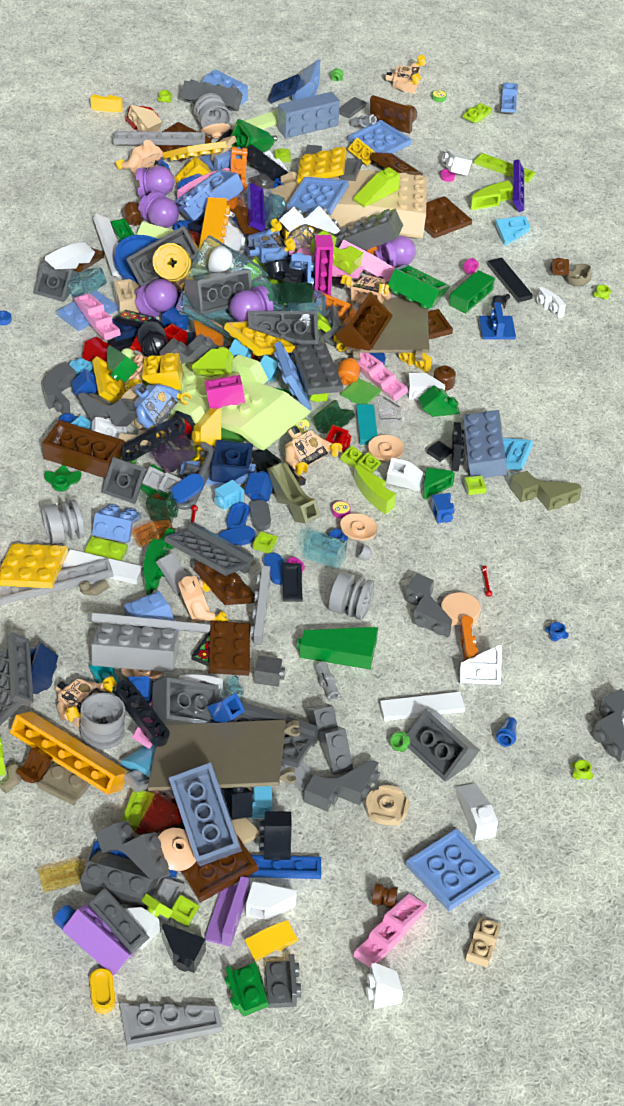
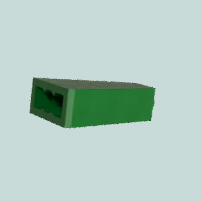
[296,627,378,670]

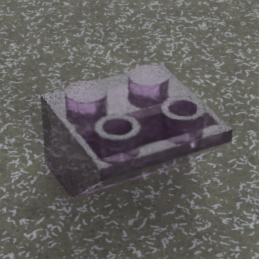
[146,433,197,473]

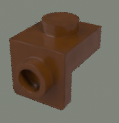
[550,258,569,276]
[16,747,53,783]

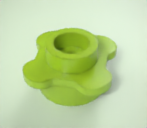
[157,90,173,103]
[593,284,612,300]
[571,760,594,780]

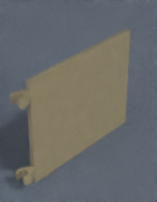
[346,298,429,361]
[148,720,300,791]

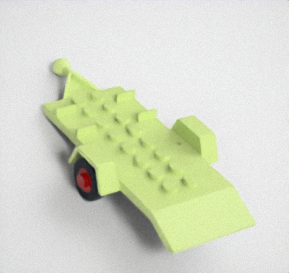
[121,348,310,450]

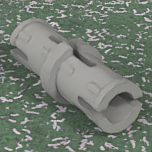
[351,115,377,128]
[315,662,340,701]

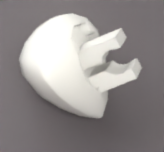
[208,245,234,272]

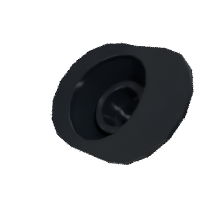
[261,258,290,280]
[137,321,168,357]

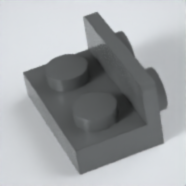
[320,305,340,346]
[265,954,301,1008]

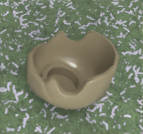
[567,264,592,286]

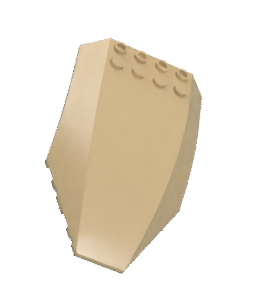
[265,170,427,239]

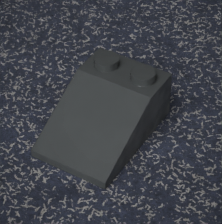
[152,677,219,725]

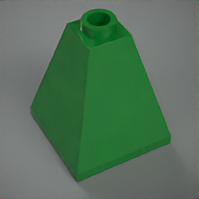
[231,119,275,153]

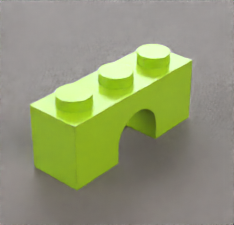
[310,230,364,275]

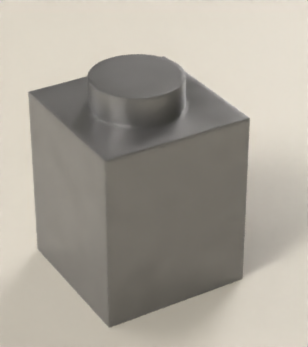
[255,655,286,687]

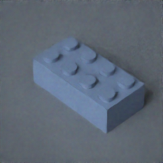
[278,92,340,139]
[463,410,508,478]
[169,762,242,866]

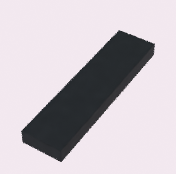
[487,257,533,303]

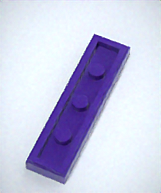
[513,159,525,212]
[247,183,265,232]

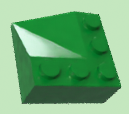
[388,264,450,309]

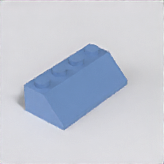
[174,169,244,220]

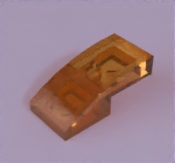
[132,519,174,547]

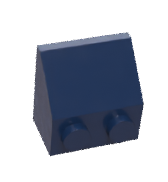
[211,440,253,483]
[10,643,59,694]

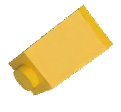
[174,156,211,186]
[192,408,221,446]

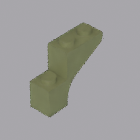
[267,462,321,524]
[510,471,582,511]

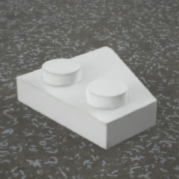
[92,417,127,438]
[460,645,502,685]

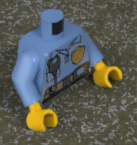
[247,218,296,263]
[134,383,191,437]

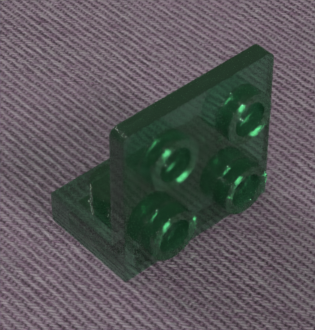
[277,282,317,305]

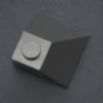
[101,457,147,504]

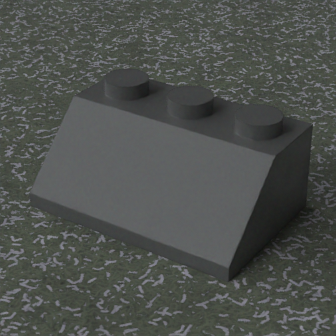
[407,709,480,782]
[80,851,159,910]

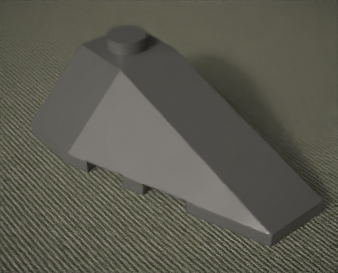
[248,311,319,345]

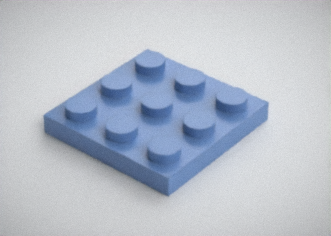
[348,120,412,153]
[287,177,349,215]
[274,341,312,410]
[406,829,501,911]

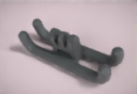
[176,442,215,510]

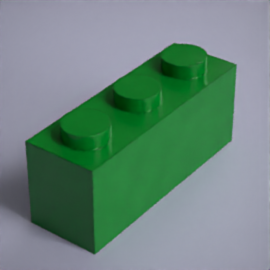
[449,270,495,314]

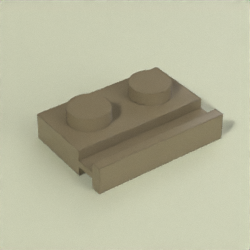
[38,762,91,806]

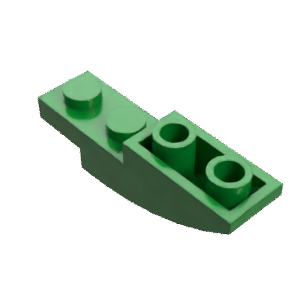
[143,528,175,596]

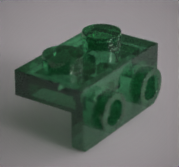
[313,400,355,434]
[145,491,179,524]

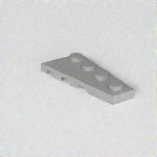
[250,566,270,645]
[120,1003,222,1050]

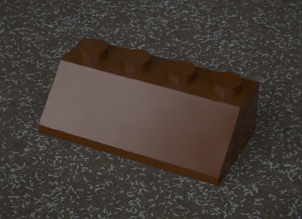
[335,291,393,351]
[42,420,125,479]

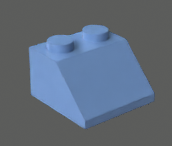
[124,591,178,631]

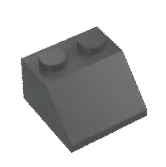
[34,261,79,302]

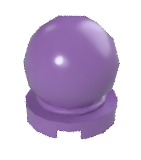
[136,166,174,199]
[138,189,179,228]
[375,235,416,268]
[135,279,178,317]
[229,285,274,322]

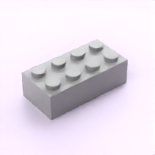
[92,623,179,673]

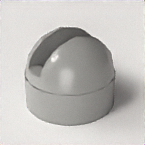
[356,544,372,560]

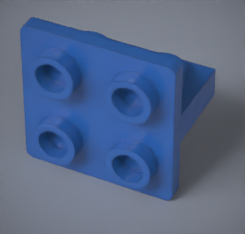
[479,302,516,340]

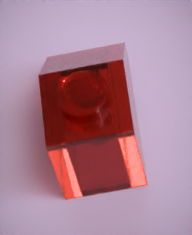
[135,793,182,835]

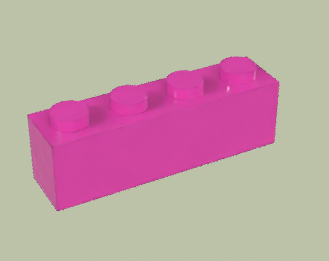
[312,235,334,296]

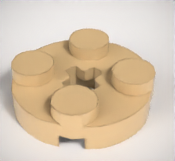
[366,785,409,826]

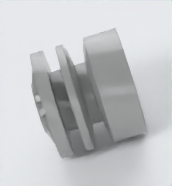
[194,93,231,128]
[42,499,84,545]
[329,571,374,620]
[80,693,125,750]

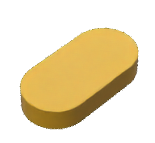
[89,968,116,1014]

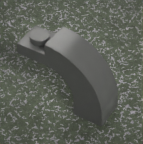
[43,362,76,415]

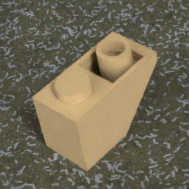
[128,105,162,132]

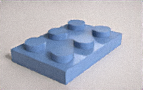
[57,290,118,331]

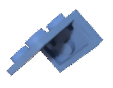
[201,147,241,172]
[288,253,314,293]
[92,504,142,543]

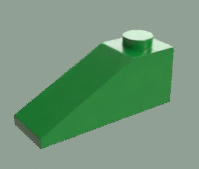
[107,345,138,383]

